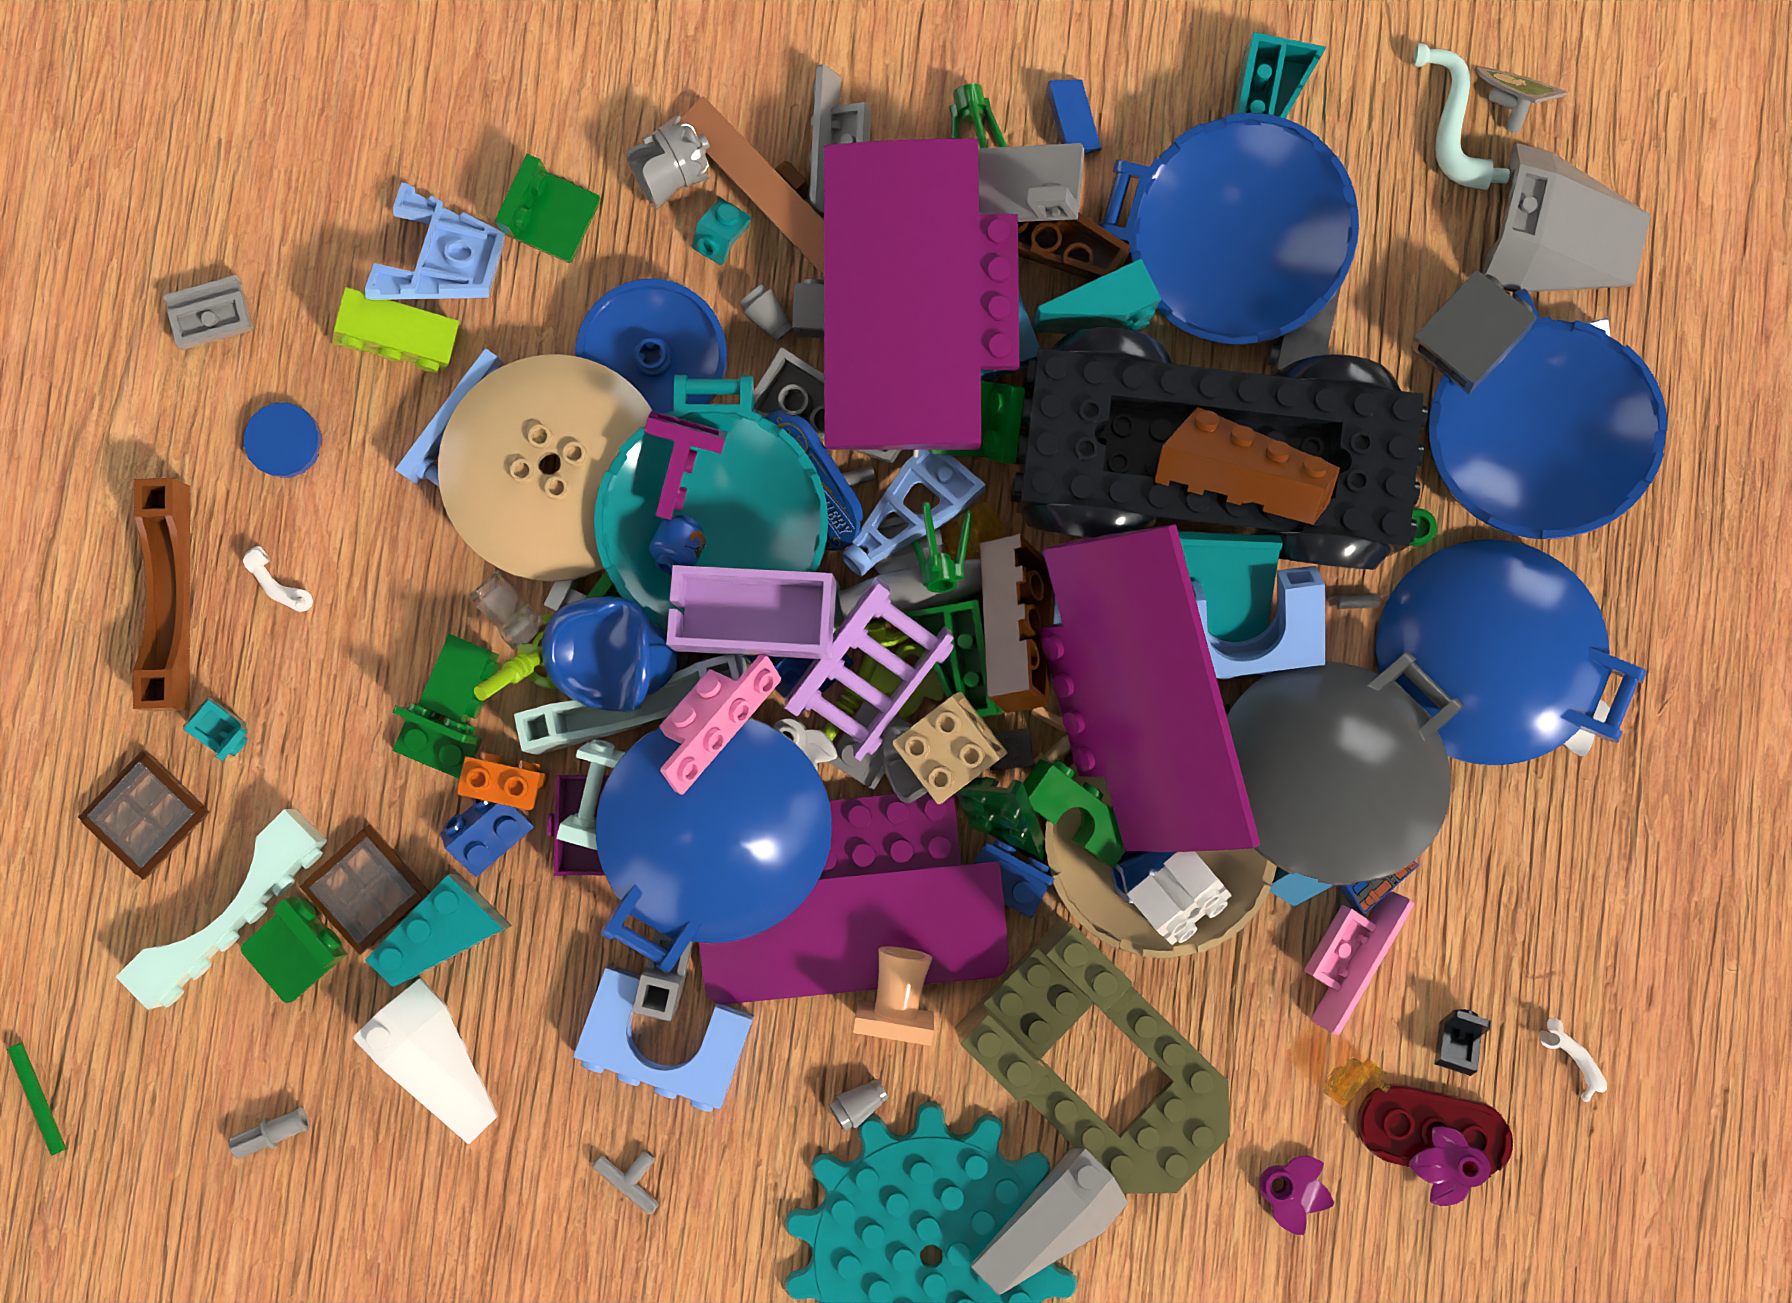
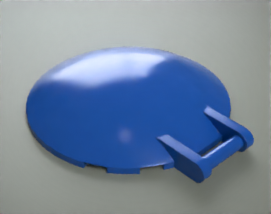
[1098,113,1359,345]
[1428,288,1668,539]
[1375,539,1647,766]
[596,717,832,973]

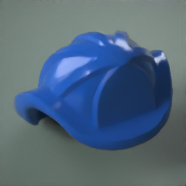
[542,597,678,712]

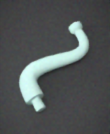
[1413,43,1510,190]

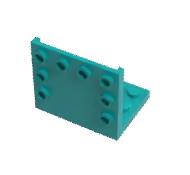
[1178,532,1283,678]

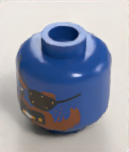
[649,515,706,575]

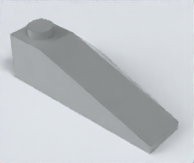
[970,1148,1128,1295]

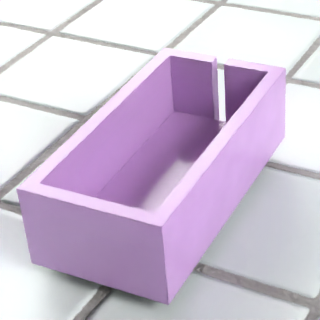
[666,565,837,660]

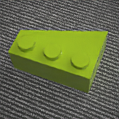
[332,287,460,373]

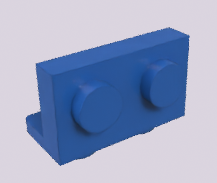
[441,799,534,877]

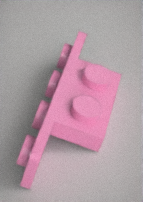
[659,654,781,795]
[1304,891,1414,1035]

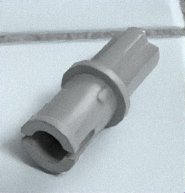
[228,1107,310,1159]

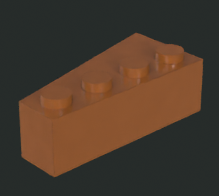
[1155,407,1340,525]

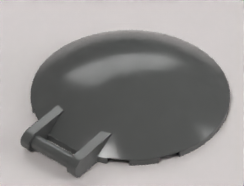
[1227,651,1465,885]

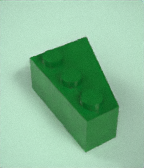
[904,600,1004,717]

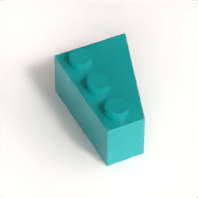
[365,873,512,987]

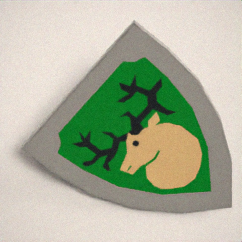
[1475,67,1568,133]

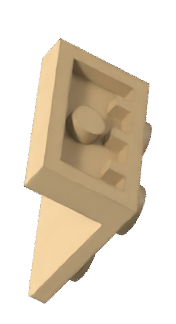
[893,691,1007,804]

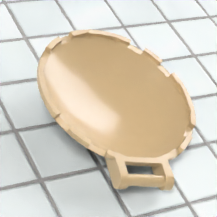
[1033,734,1277,958]

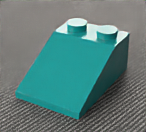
[1032,259,1161,334]

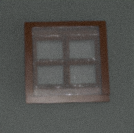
[78,750,210,880]
[299,825,430,955]

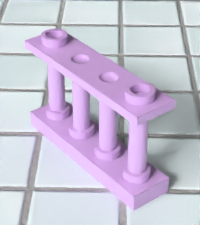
[784,576,954,761]

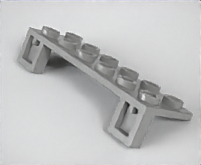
[978,143,1084,222]

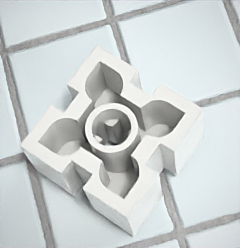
[1127,851,1232,945]

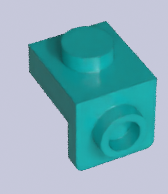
[692,198,752,265]
[183,697,248,761]

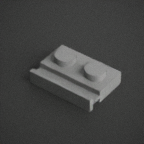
[163,275,254,350]
[827,700,913,790]

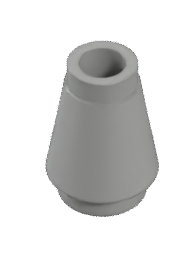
[740,284,792,341]
[829,1079,889,1131]

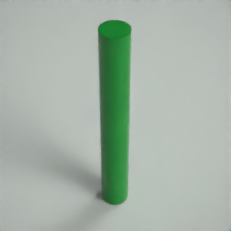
[7,1042,67,1156]

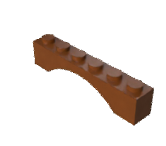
[133,478,190,711]

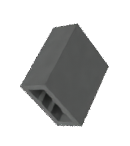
[1411,270,1537,395]

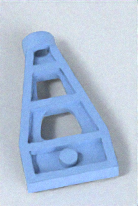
[841,450,986,577]

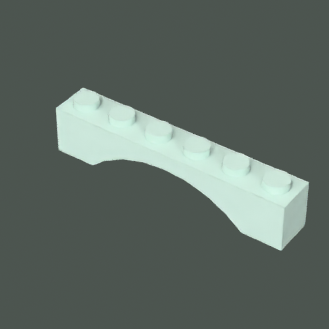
[514,654,747,755]
[116,809,328,1010]

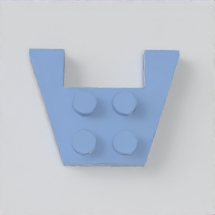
[365,182,505,300]

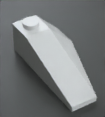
[352,978,498,1144]

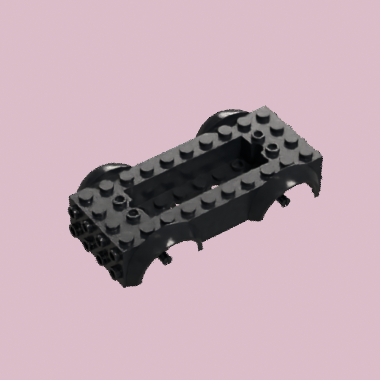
[1010,327,1428,570]

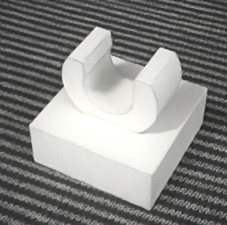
[544,579,587,612]

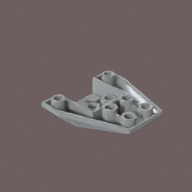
[1482,143,1651,292]

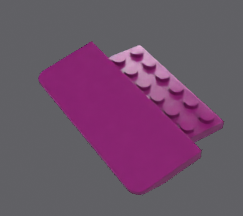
[699,792,1009,1004]

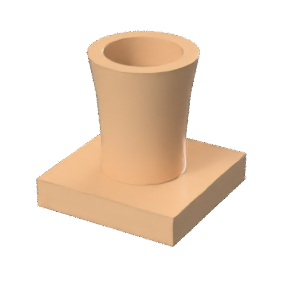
[853,946,934,1046]

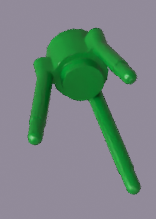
[949,83,1007,149]
[912,502,973,593]

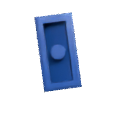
[1046,80,1102,155]

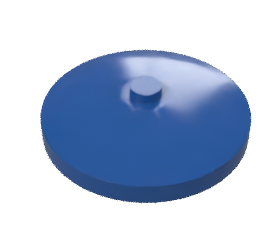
[575,279,728,414]

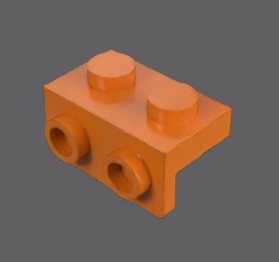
[457,751,549,810]

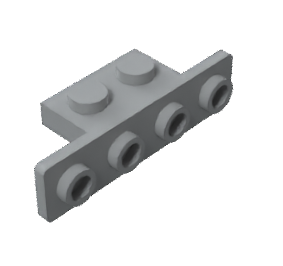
[807,64,871,218]

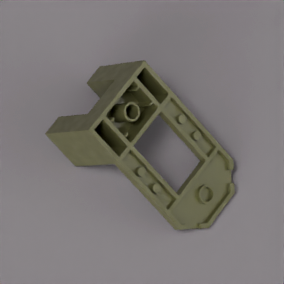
[955,917,1230,1194]

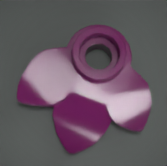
[1409,1127,1491,1206]
[1259,1155,1334,1235]

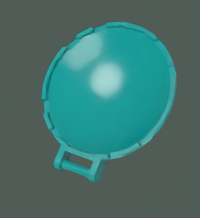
[594,374,828,630]

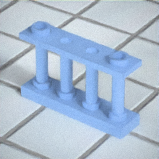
[395,348,504,487]

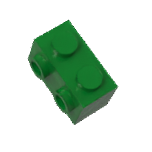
[418,634,500,724]

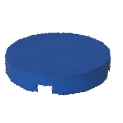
[244,403,322,478]

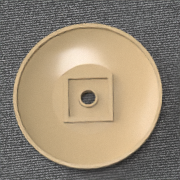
[438,354,652,582]

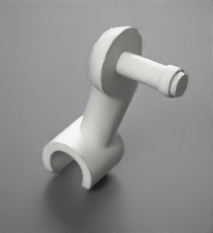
[243,546,313,612]
[1540,1018,1607,1102]

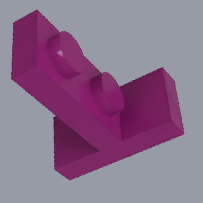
[644,411,727,520]

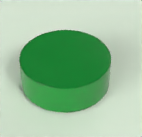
[1409,508,1437,547]

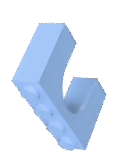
[1191,566,1325,679]
[573,965,754,1112]

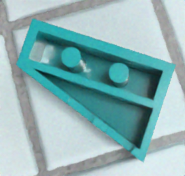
[1232,32,1326,119]

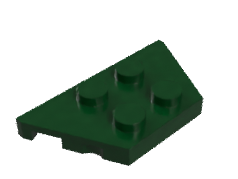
[956,777,1047,864]

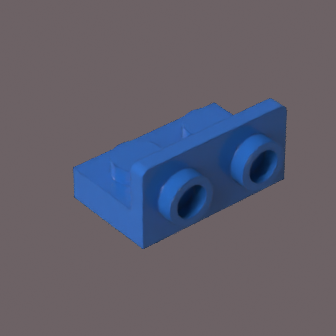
[973,839,1054,918]

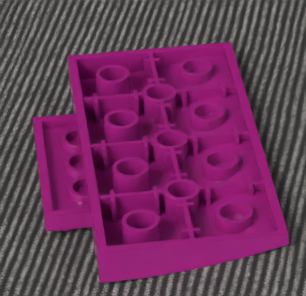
[824,138,1020,450]
[1038,524,1260,852]

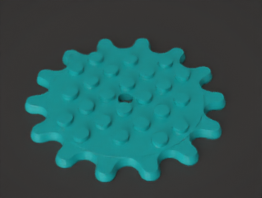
[785,1101,1078,1303]

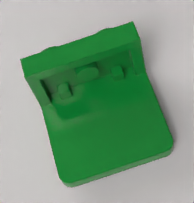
[241,896,348,1003]

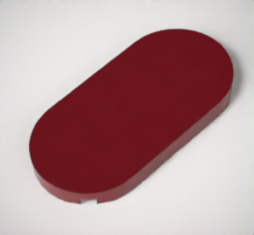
[1357,1084,1513,1178]

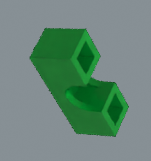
[1023,759,1126,869]

